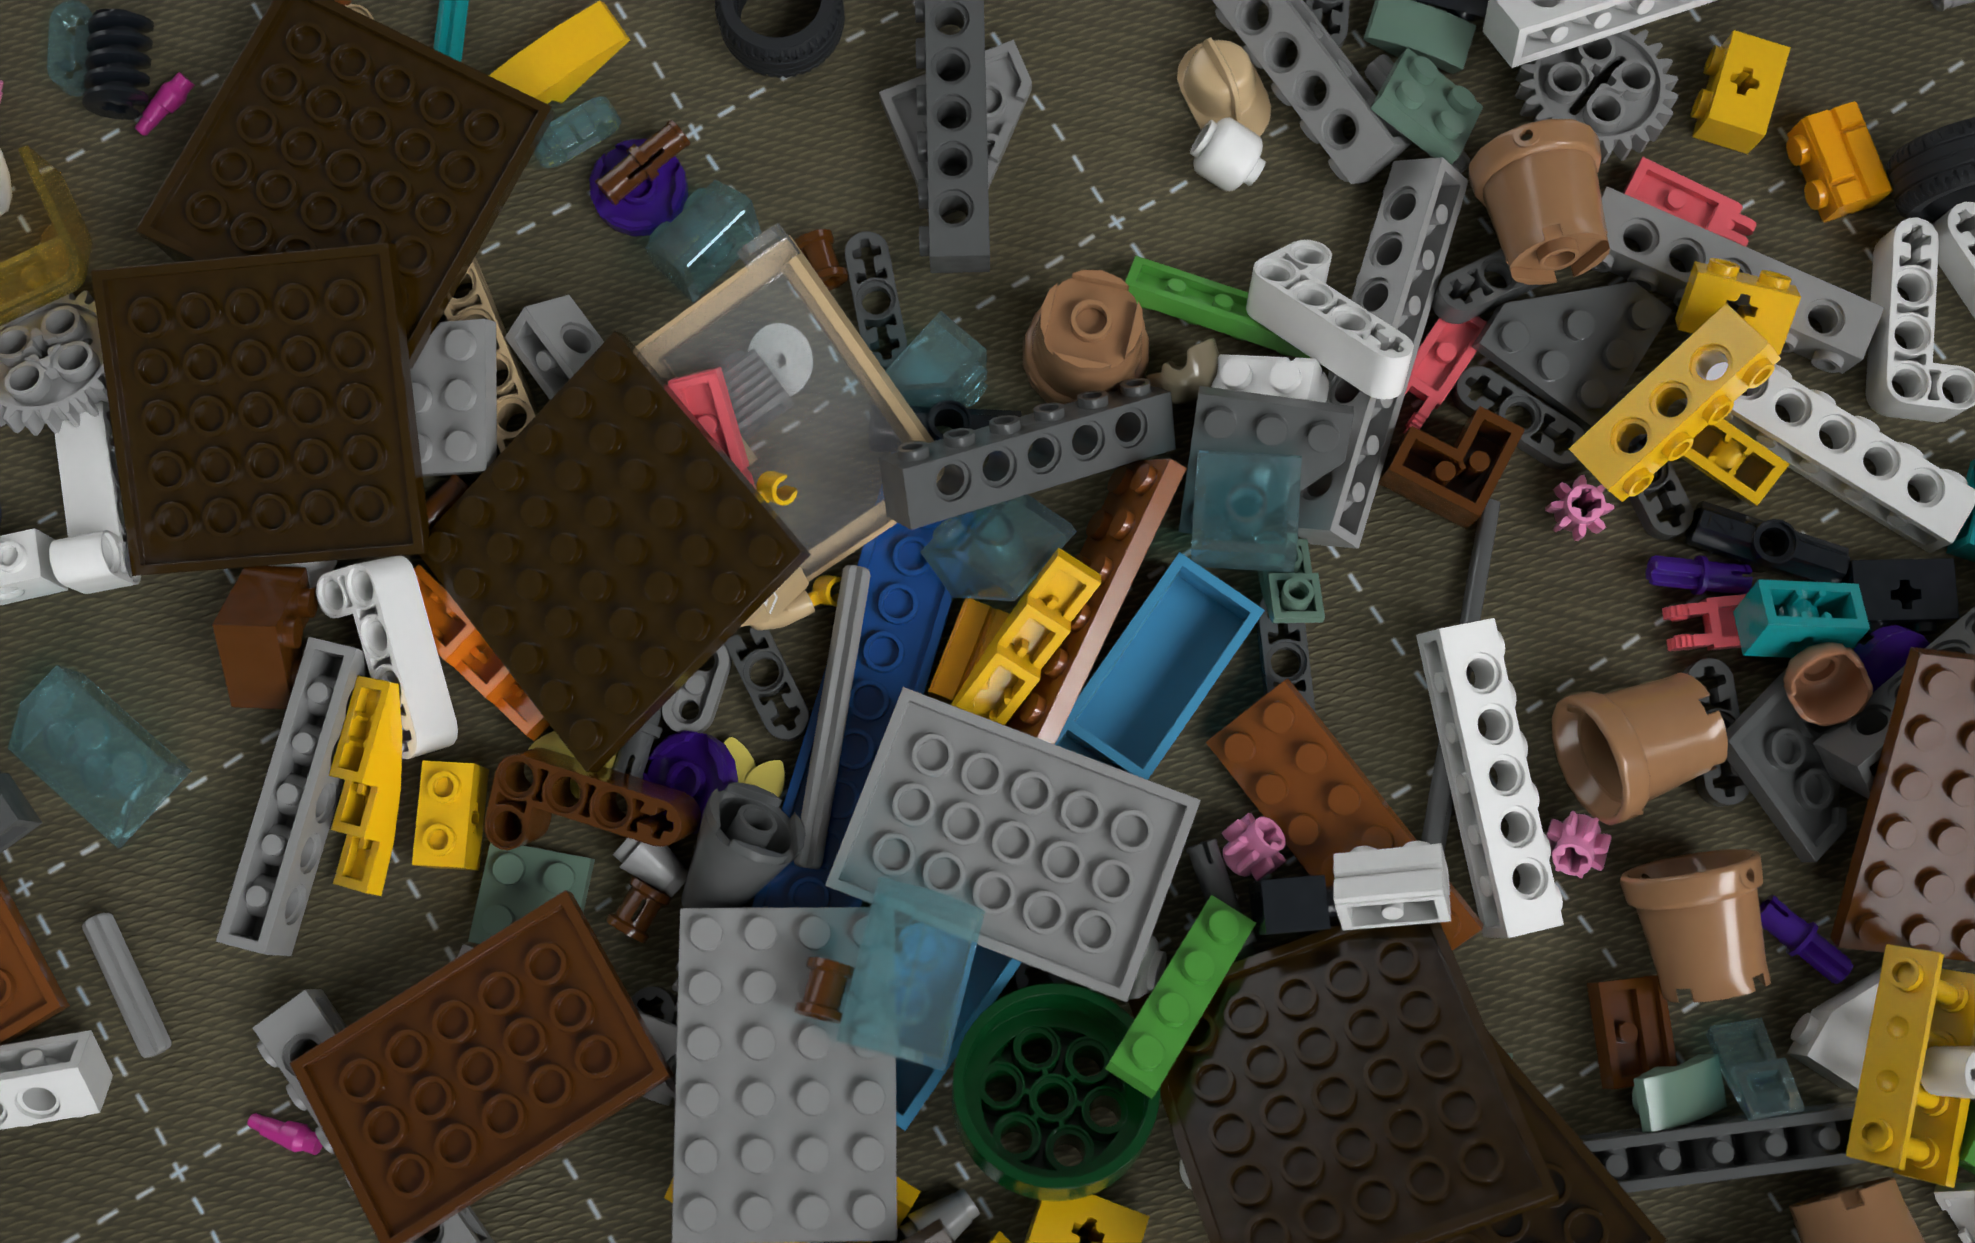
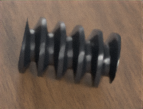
[82,9,154,120]

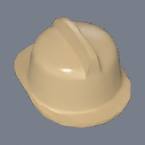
[1177,38,1271,136]

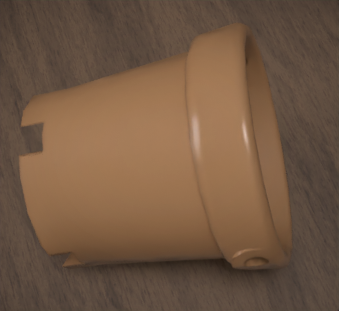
[1468,119,1610,285]
[1022,270,1149,404]
[1552,672,1728,826]
[1620,849,1771,1002]
[1789,1177,1926,1243]

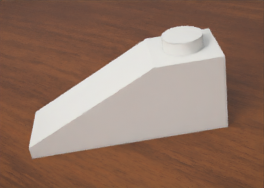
[1787,967,1882,1091]

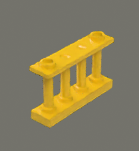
[1846,944,1975,1188]

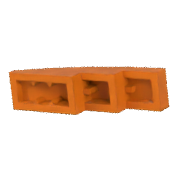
[414,564,550,741]

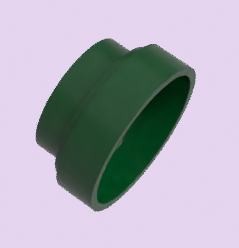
[951,984,1160,1201]

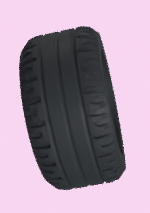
[715,0,845,78]
[1886,117,1975,221]

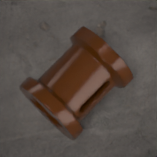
[794,229,849,291]
[605,875,672,944]
[794,957,855,1024]

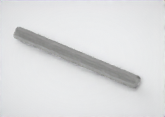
[794,565,871,869]

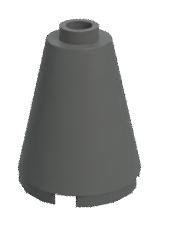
[681,782,806,908]

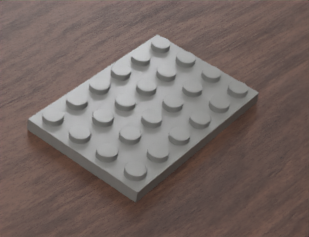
[825,687,1201,1002]
[672,907,897,1243]

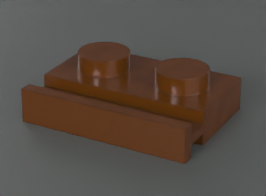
[1587,975,1677,1089]

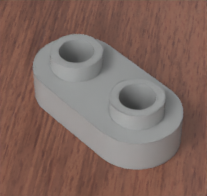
[662,644,731,733]

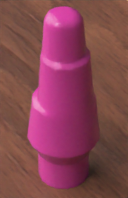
[135,72,195,136]
[247,1113,323,1155]

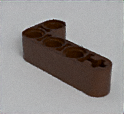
[484,747,701,850]

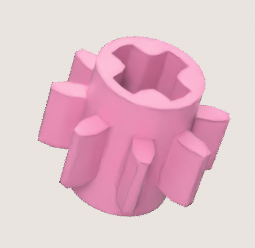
[1545,475,1614,541]
[1546,811,1612,878]
[1222,813,1286,881]

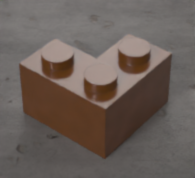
[1378,406,1525,529]
[212,566,318,709]

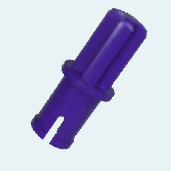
[1645,555,1752,595]
[1759,894,1853,984]

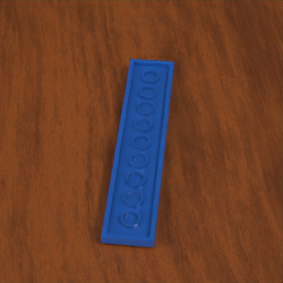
[752,452,981,908]

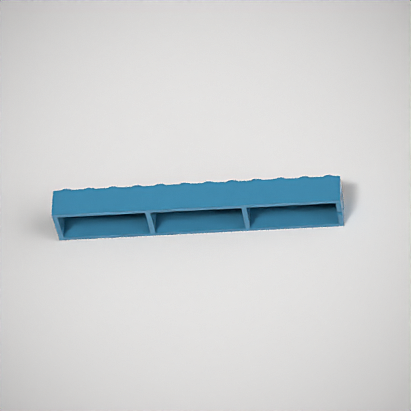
[895,552,1265,1131]

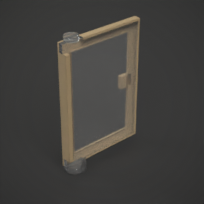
[635,223,944,582]

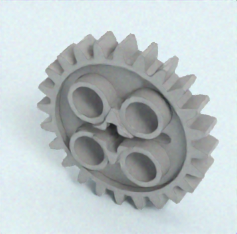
[1515,29,1678,164]
[0,288,109,436]

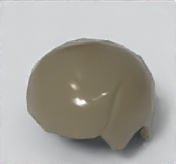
[1146,338,1219,405]

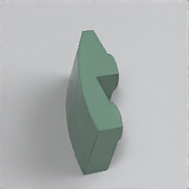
[1363,0,1476,75]
[1254,539,1325,623]
[1632,1054,1727,1133]

